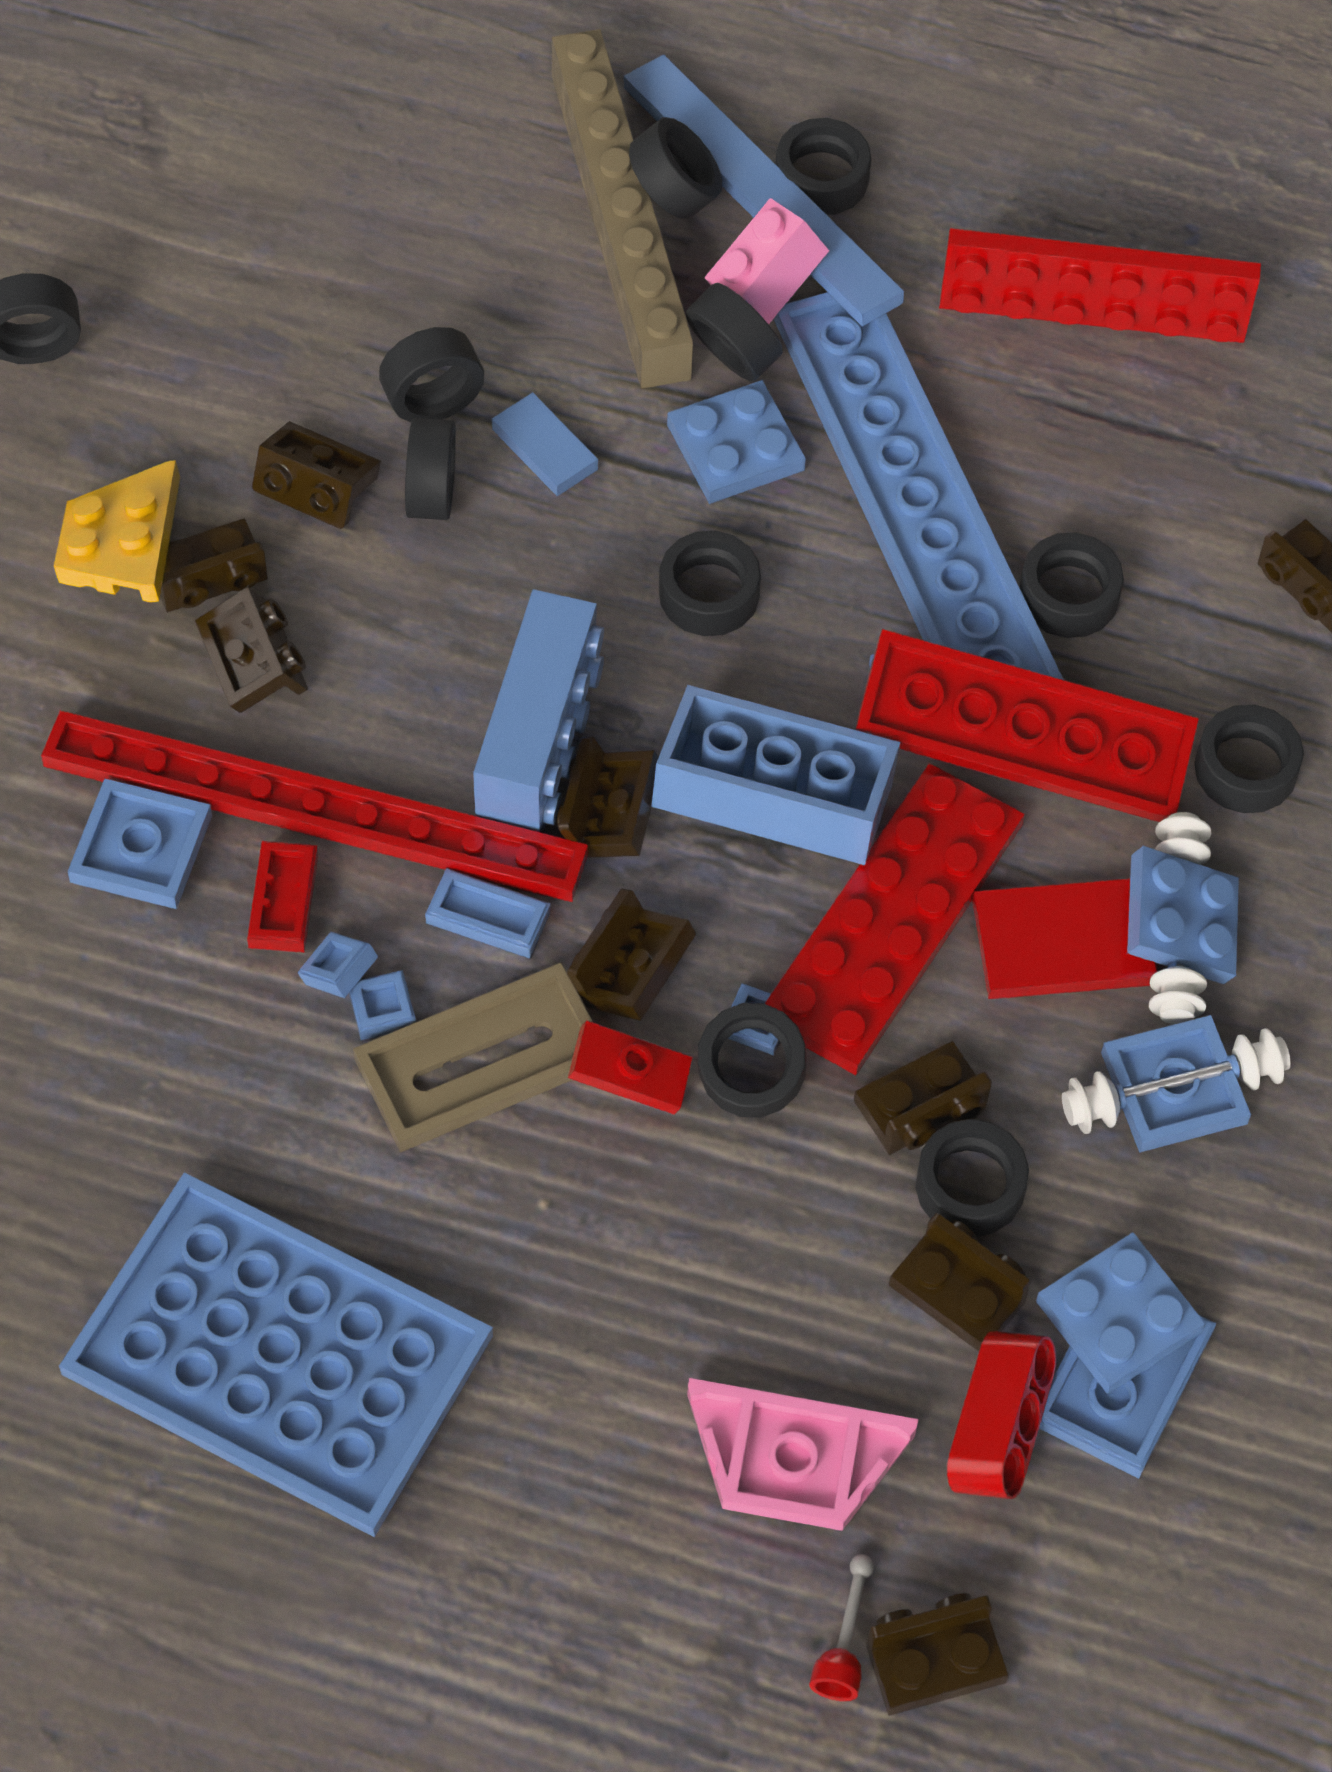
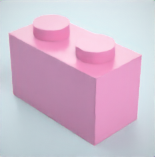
[705,198,829,324]

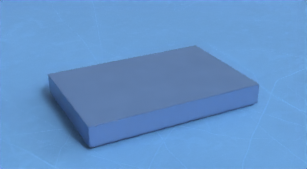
[1039,1315,1216,1479]

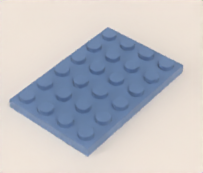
[59,1172,493,1537]

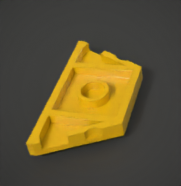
[54,460,180,602]

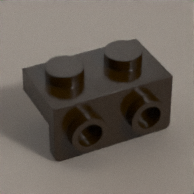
[557,737,659,858]
[567,888,696,1021]

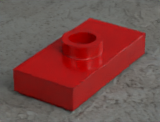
[247,841,319,953]
[568,1020,693,1115]

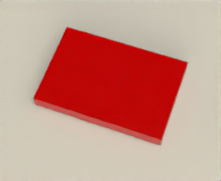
[972,879,1157,999]

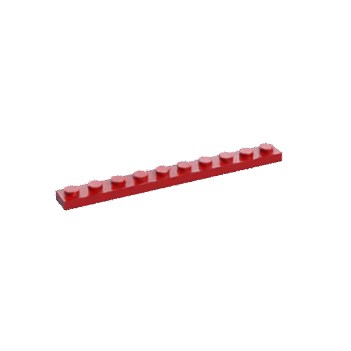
[41,710,588,902]

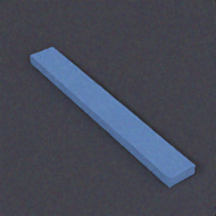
[624,54,904,327]

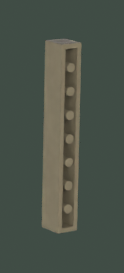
[552,29,693,389]

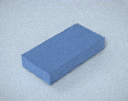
[492,392,598,496]
[425,868,551,959]

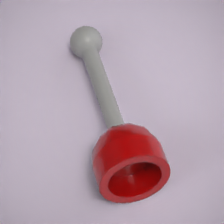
[809,1554,874,1701]

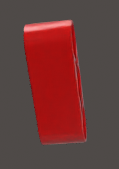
[947,1331,1056,1499]

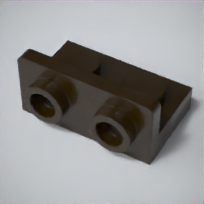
[252,421,381,529]
[160,518,268,613]
[1257,519,1332,633]
[195,587,308,713]
[854,1041,992,1155]
[889,1213,1031,1351]
[866,1593,1009,1716]

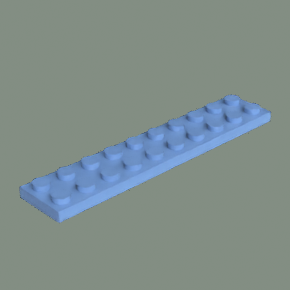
[774,292,1064,680]

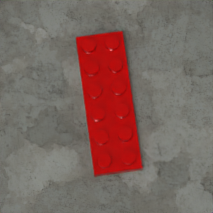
[939,228,1261,343]
[855,629,1199,822]
[765,763,1025,1076]

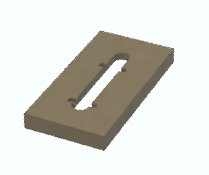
[353,963,592,1153]

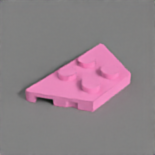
[687,1378,918,1531]

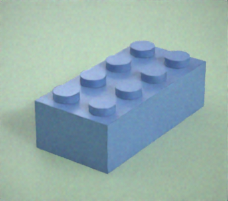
[473,589,604,833]
[651,685,900,865]

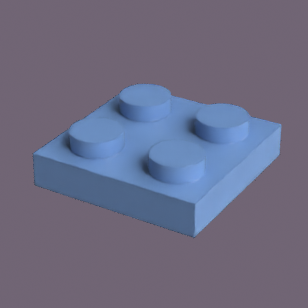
[667,380,806,504]
[68,778,212,909]
[1036,1232,1205,1394]

